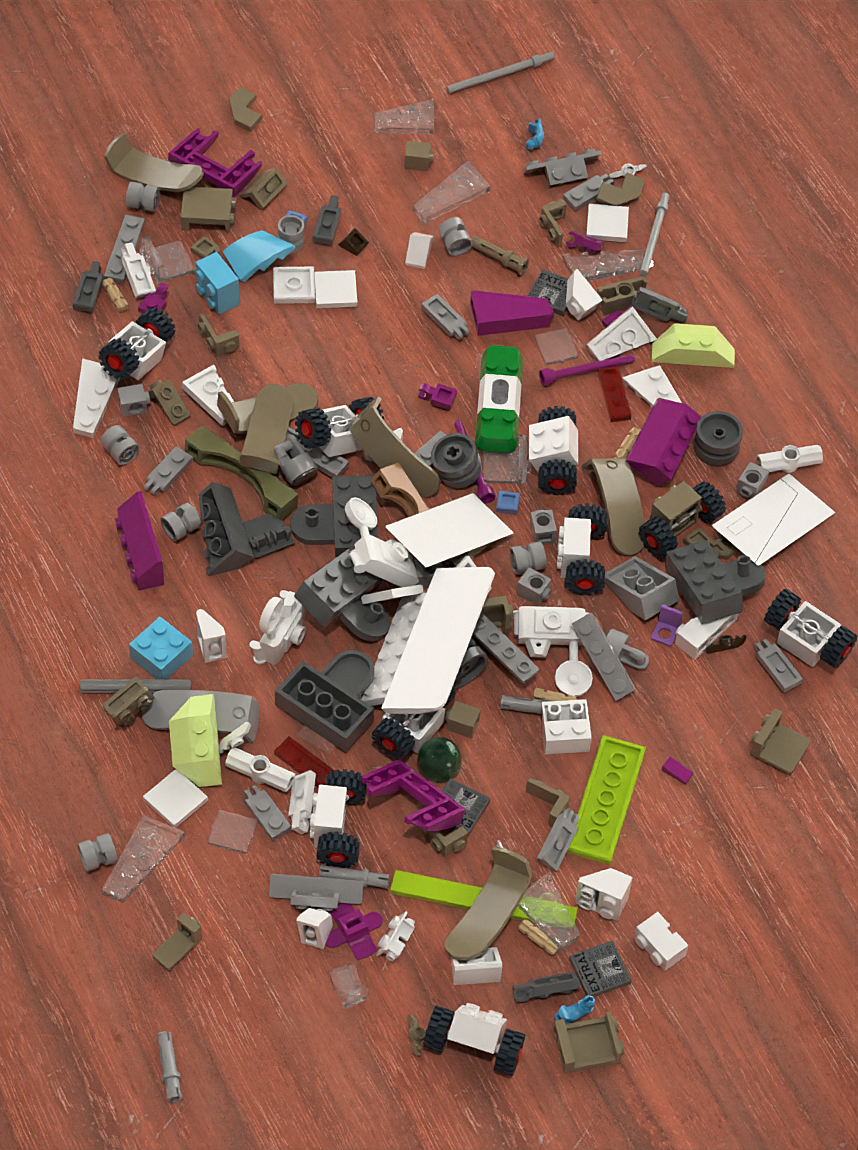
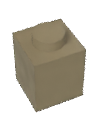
[405,141,434,171]
[445,701,481,739]

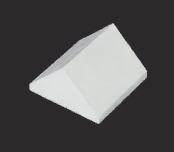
[450,947,502,985]

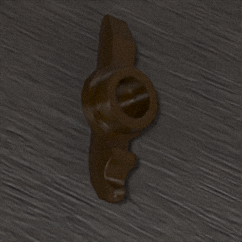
[706,635,747,654]

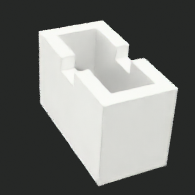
[634,912,688,971]

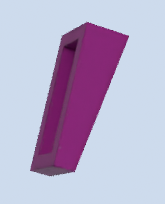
[662,756,693,785]

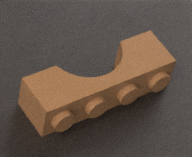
[370,463,429,517]

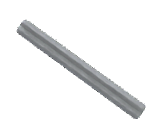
[80,679,191,693]

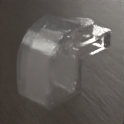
[328,963,369,1009]

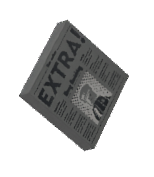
[528,269,568,316]
[442,778,490,836]
[569,940,632,997]

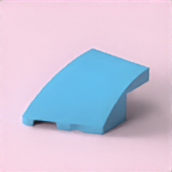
[222,230,295,282]

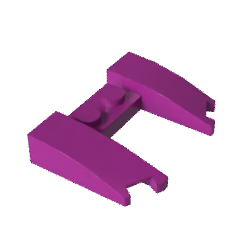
[168,128,262,197]
[361,759,465,831]

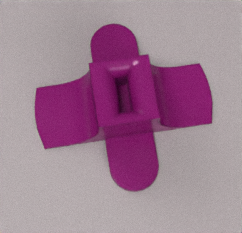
[325,903,383,960]

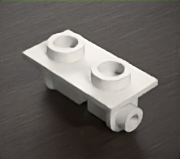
[376,911,415,962]

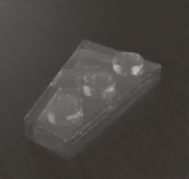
[375,99,434,134]
[518,872,580,951]

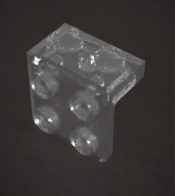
[139,236,194,284]
[483,434,531,484]

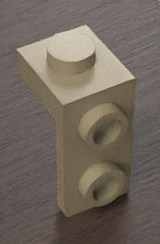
[539,199,567,247]
[197,314,240,356]
[148,379,190,425]
[526,778,570,827]
[418,826,468,857]
[153,913,202,970]

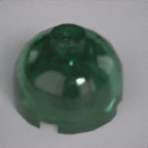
[417,737,462,784]

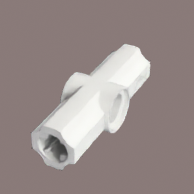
[756,445,823,473]
[225,747,295,792]

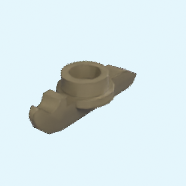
[408,1014,425,1056]

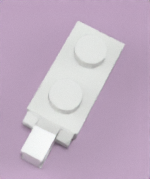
[121,243,156,298]
[288,770,316,835]

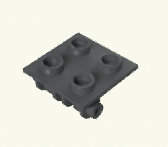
[243,513,295,559]

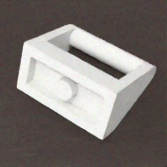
[196,609,227,663]

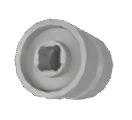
[126,181,160,212]
[278,215,304,254]
[439,217,473,256]
[100,425,140,465]
[160,502,201,541]
[510,541,547,575]
[77,833,118,872]

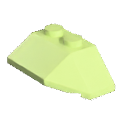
[652,323,735,368]
[169,694,222,787]

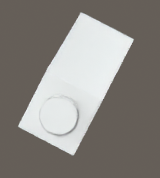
[566,269,603,321]
[296,908,333,949]

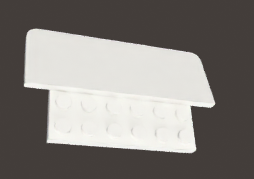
[361,567,495,714]

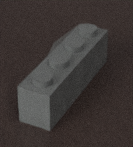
[198,482,254,576]

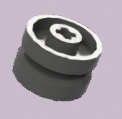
[694,411,743,466]
[431,433,483,489]
[453,638,488,689]

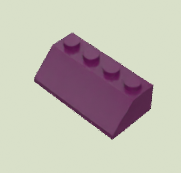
[625,398,701,487]
[114,491,164,591]

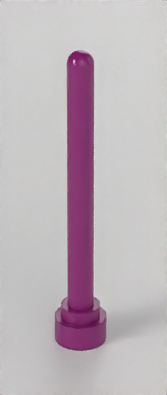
[539,354,635,386]
[454,420,496,504]

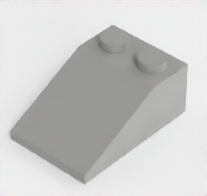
[605,556,679,620]

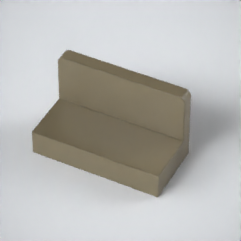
[240,168,288,209]

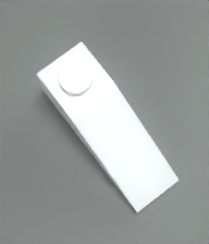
[675,614,738,660]

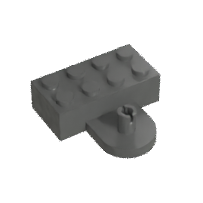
[290,475,378,558]
[666,540,766,624]
[294,545,390,641]
[275,650,374,752]

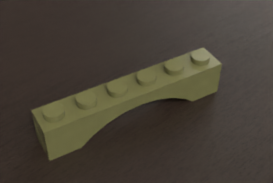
[185,426,298,521]

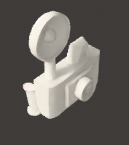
[345,497,419,587]
[249,590,306,665]
[513,606,593,697]

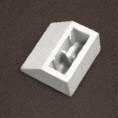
[541,699,592,754]
[575,868,632,921]

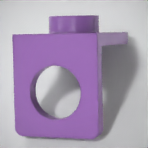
[651,605,682,647]

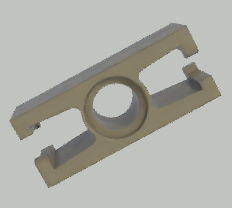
[597,276,652,315]

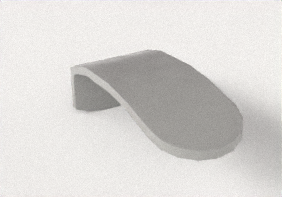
[142,690,260,742]

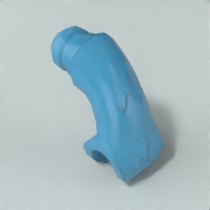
[526,119,544,150]
[554,995,595,1024]

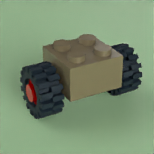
[639,481,726,558]

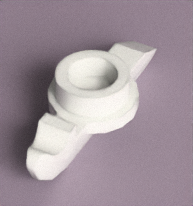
[609,163,647,178]
[219,722,251,753]

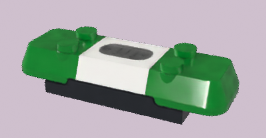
[475,345,523,454]

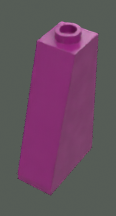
[470,291,554,336]

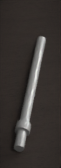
[446,52,555,94]
[640,193,669,276]

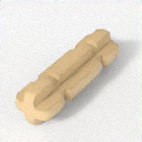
[102,278,128,312]
[614,427,641,459]
[533,688,577,701]
[518,920,560,955]

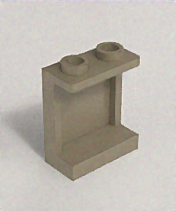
[181,187,236,232]
[481,596,513,637]
[553,1011,624,1074]

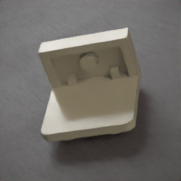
[102,676,155,726]
[751,708,810,774]

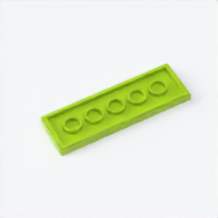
[566,735,646,865]

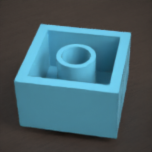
[195,252,239,315]
[129,617,193,679]

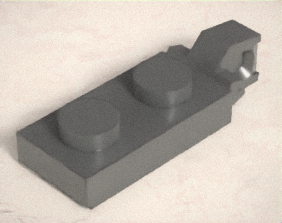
[312,195,342,245]
[73,261,104,313]
[631,287,688,323]
[512,971,580,1002]

